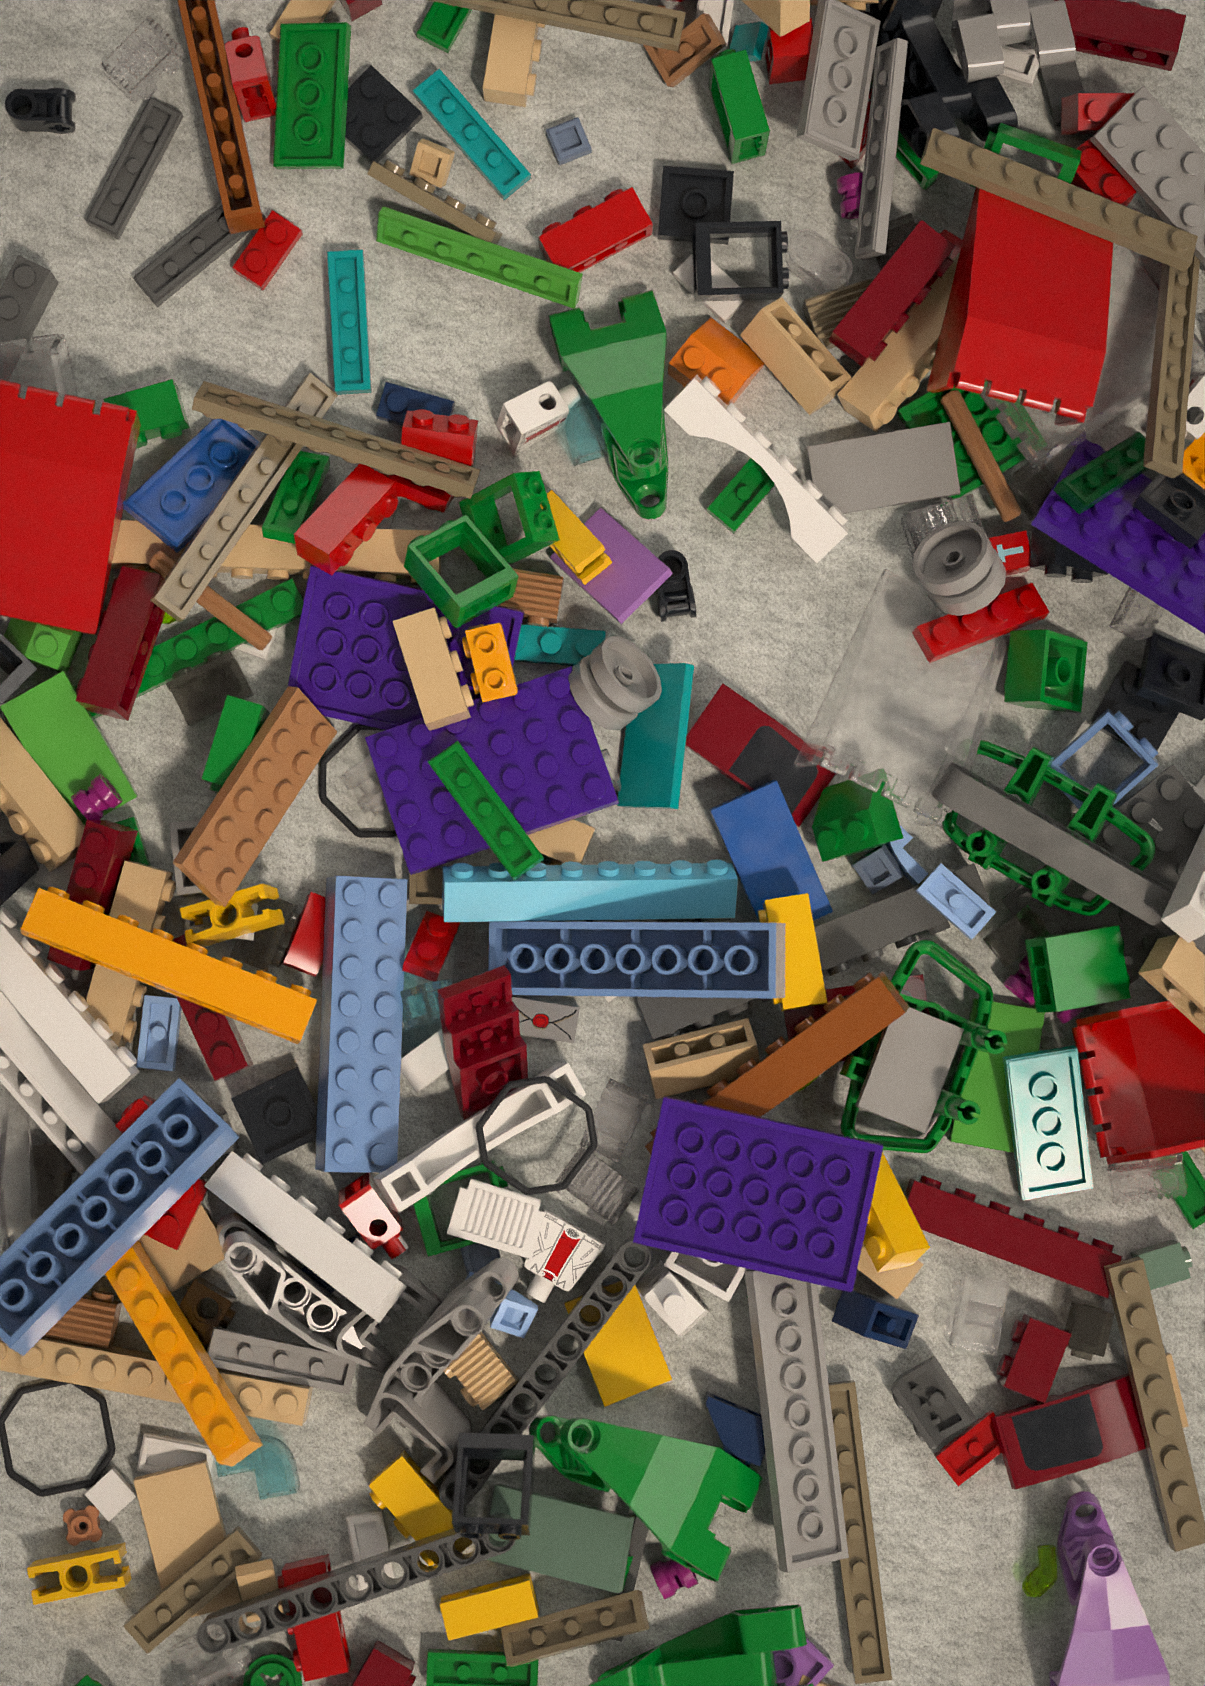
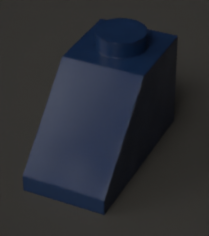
[831,1290,919,1349]
[704,1392,766,1467]

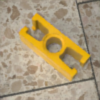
[540,490,612,585]
[180,883,285,947]
[27,1542,132,1605]
[439,1573,539,1641]

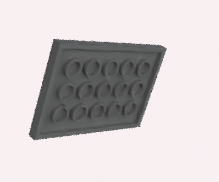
[1001,765,1205,1013]

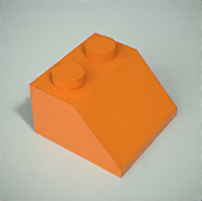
[667,318,765,406]

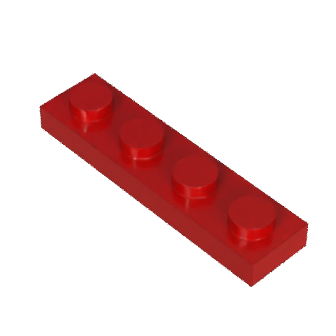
[912,583,1050,663]

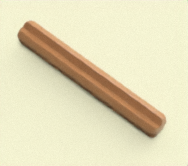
[941,390,1021,522]
[149,550,272,650]

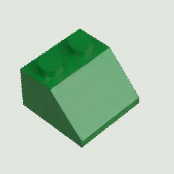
[1004,629,1088,713]
[812,768,903,862]

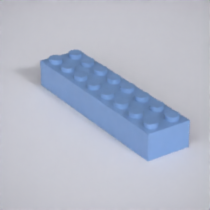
[315,876,408,1173]
[489,921,785,998]
[0,1078,239,1356]

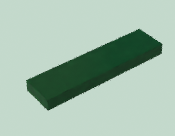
[1054,431,1149,515]

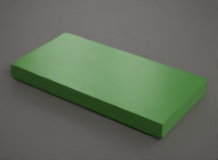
[0,670,138,825]
[949,998,1045,1153]

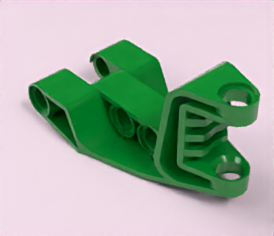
[548,290,668,519]
[529,1415,763,1582]
[587,1605,814,1686]

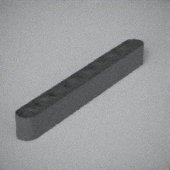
[931,762,1205,955]
[439,1236,652,1510]
[196,1513,515,1654]

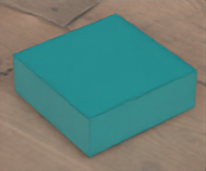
[730,21,768,62]

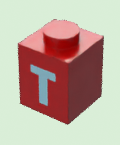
[989,530,1031,576]

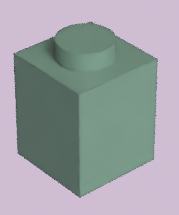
[1131,1240,1193,1290]

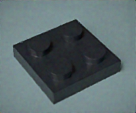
[345,65,423,165]
[658,166,734,245]
[1132,473,1205,549]
[1136,632,1205,721]
[1088,660,1179,750]
[231,1067,317,1165]

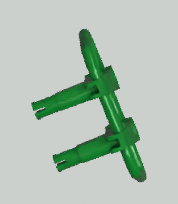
[942,740,1155,916]
[839,940,1007,1153]

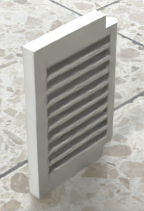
[447,1179,545,1259]

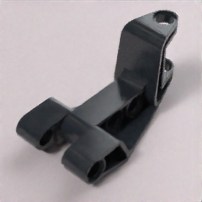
[869,0,1018,159]

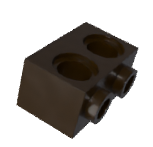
[179,1276,237,1352]

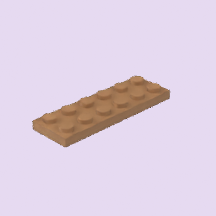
[173,686,337,907]

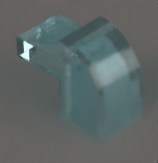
[566,396,608,466]
[400,979,452,1031]
[216,1435,301,1500]

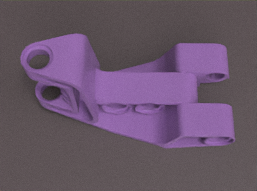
[1049,1491,1170,1686]

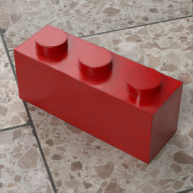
[538,187,653,273]
[294,463,398,576]
[277,1554,352,1682]

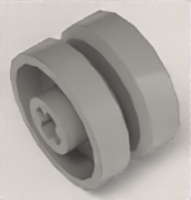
[912,521,1006,616]
[568,636,662,731]

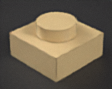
[409,138,455,188]

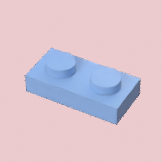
[915,863,996,940]
[136,995,182,1071]

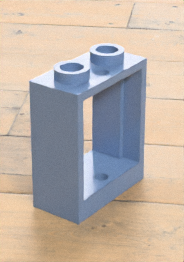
[1050,709,1158,809]

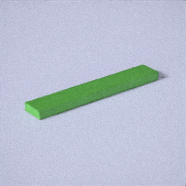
[376,206,583,309]

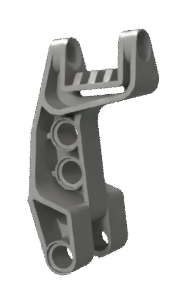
[951,0,1076,82]
[216,1213,442,1373]
[364,1258,518,1483]

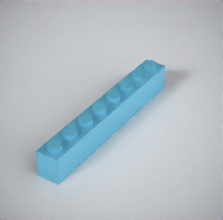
[442,860,738,922]

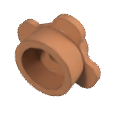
[63,1505,103,1546]

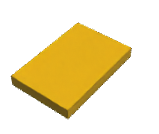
[564,1280,673,1407]

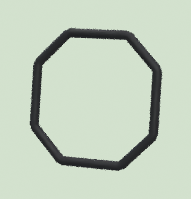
[319,724,397,838]
[475,1076,598,1195]
[0,1380,116,1497]

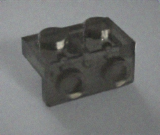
[166,651,254,726]
[230,898,300,973]
[24,1144,77,1219]

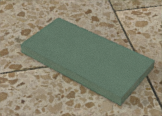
[486,1484,634,1593]

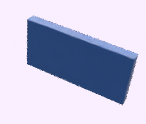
[123,419,259,553]
[709,780,833,923]

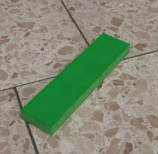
[428,741,544,881]

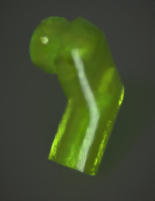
[1022,1544,1058,1598]

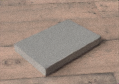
[855,1007,964,1133]

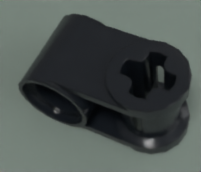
[5,88,76,134]
[656,550,696,622]

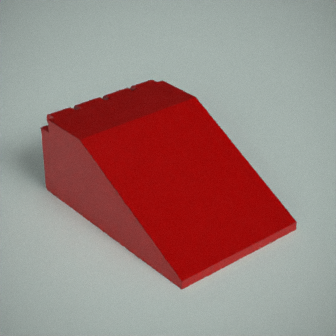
[927,187,1113,426]
[0,379,141,636]
[1072,1001,1205,1165]

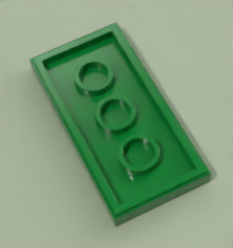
[273,22,351,169]

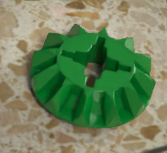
[243,1653,302,1686]

